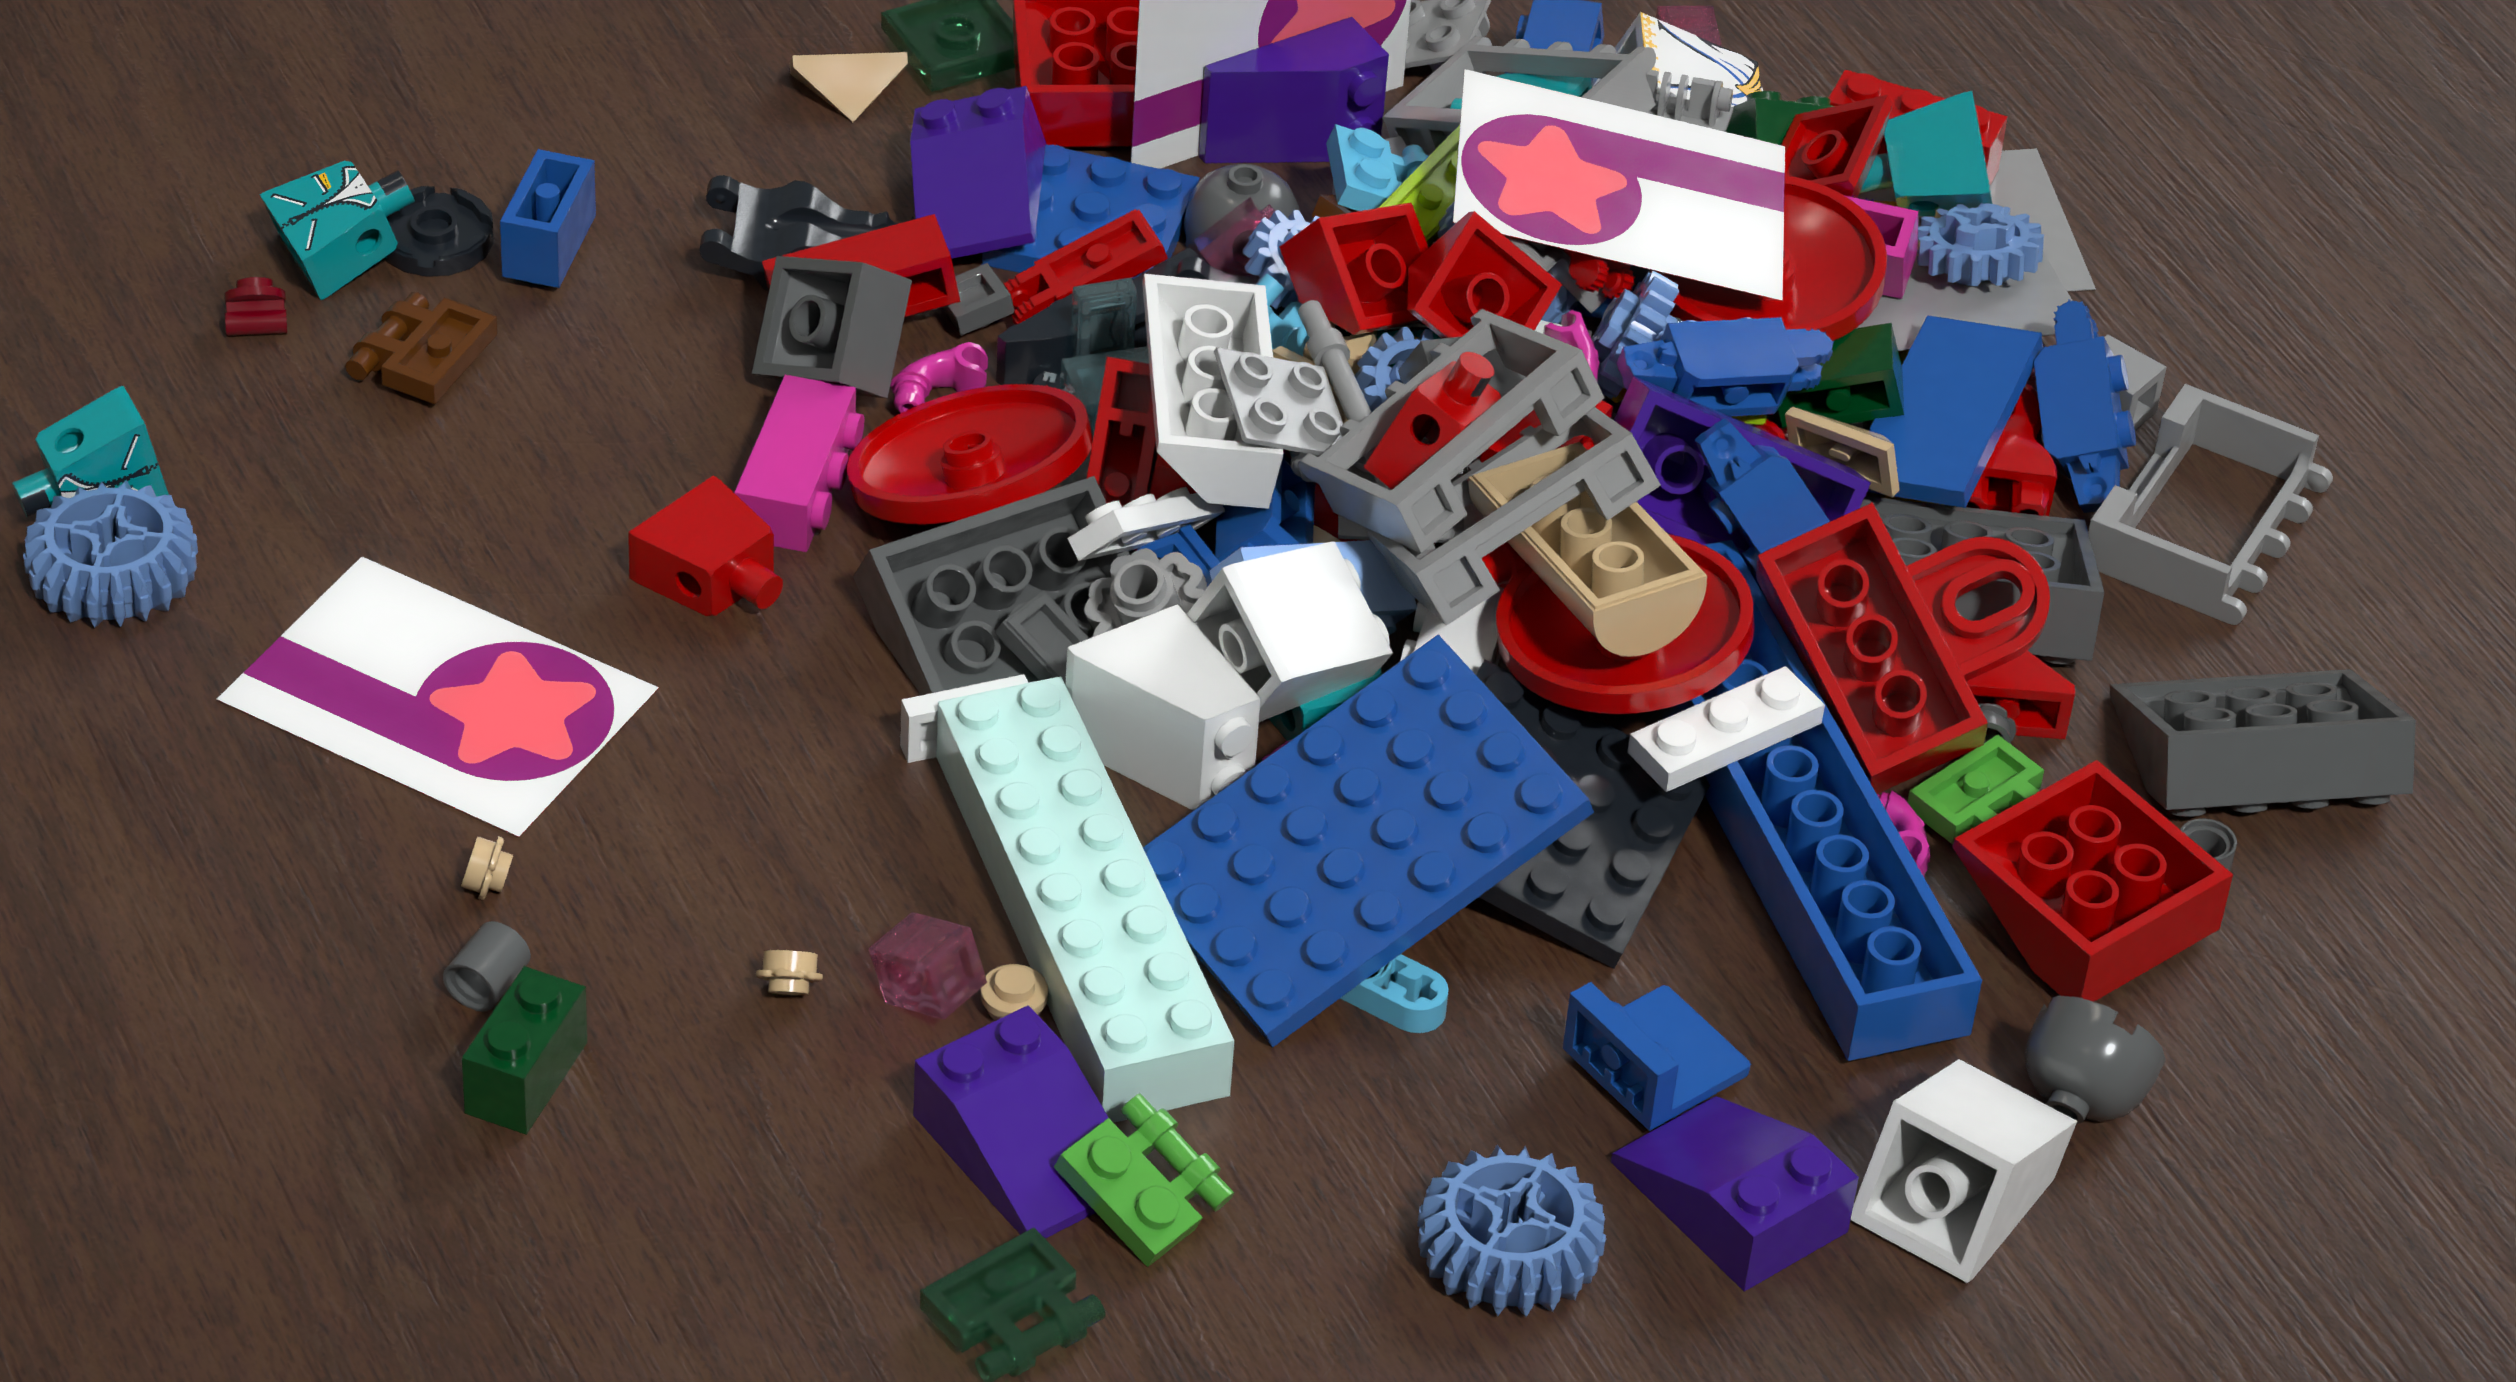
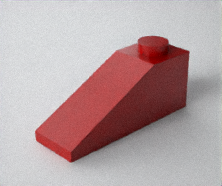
[1087,357,1158,551]

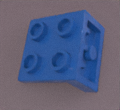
[1563,982,1751,1131]

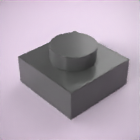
[941,263,1015,336]

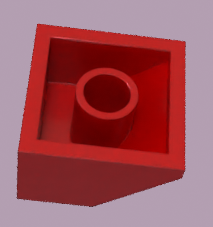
[1279,202,1429,335]

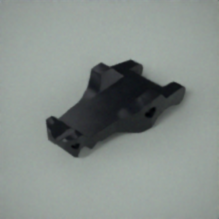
[699,175,915,290]

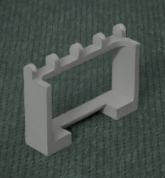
[1383,37,1656,156]
[1298,309,1605,554]
[2088,384,2333,625]
[1367,407,1661,626]

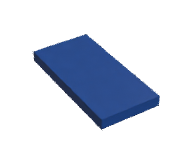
[1867,315,2043,508]

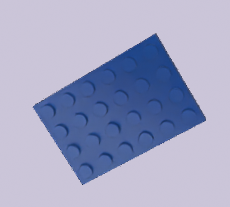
[1143,634,1594,1047]

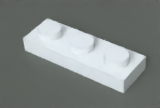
[1067,487,1225,561]
[1628,666,1825,792]

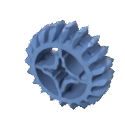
[23,480,198,628]
[1417,1145,1606,1317]

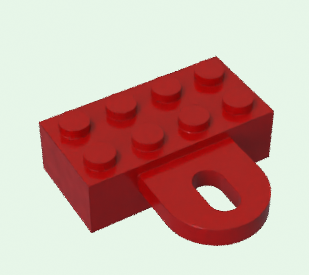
[1756,502,2050,794]

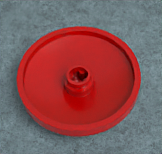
[1645,175,1887,341]
[847,384,1093,524]
[1496,534,1754,714]

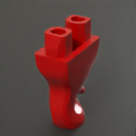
[1966,383,2057,516]

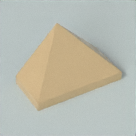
[790,52,908,122]
[1785,407,1900,497]

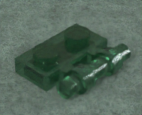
[920,1227,1106,1382]

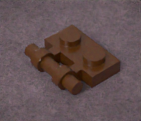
[345,292,497,404]

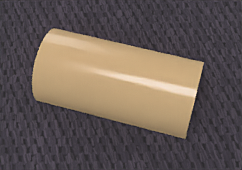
[1468,442,1707,657]

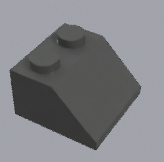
[752,256,912,398]

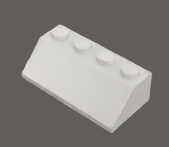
[1142,274,1283,509]

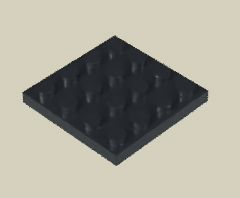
[1476,659,1710,969]

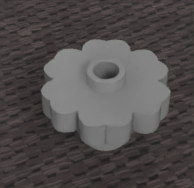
[1084,548,1207,637]

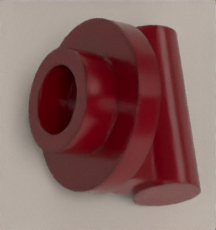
[224,277,288,336]

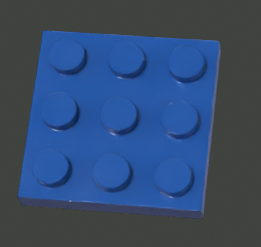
[982,145,1200,284]

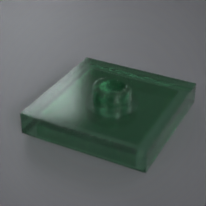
[881,0,1015,92]

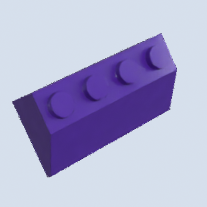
[1614,376,1871,566]

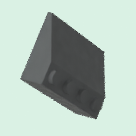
[853,476,1130,695]
[1860,496,2104,664]
[2110,669,2416,817]

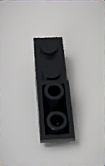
[996,247,1205,385]

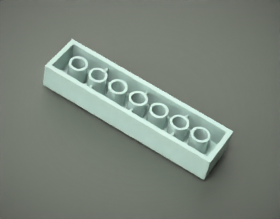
[936,676,1234,1123]

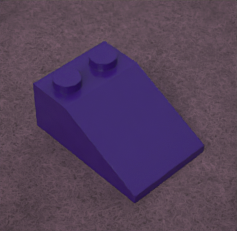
[1199,17,1389,163]
[910,86,1046,259]
[913,1005,1109,1246]
[1611,1096,1859,1292]

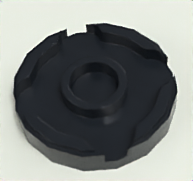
[384,186,494,277]

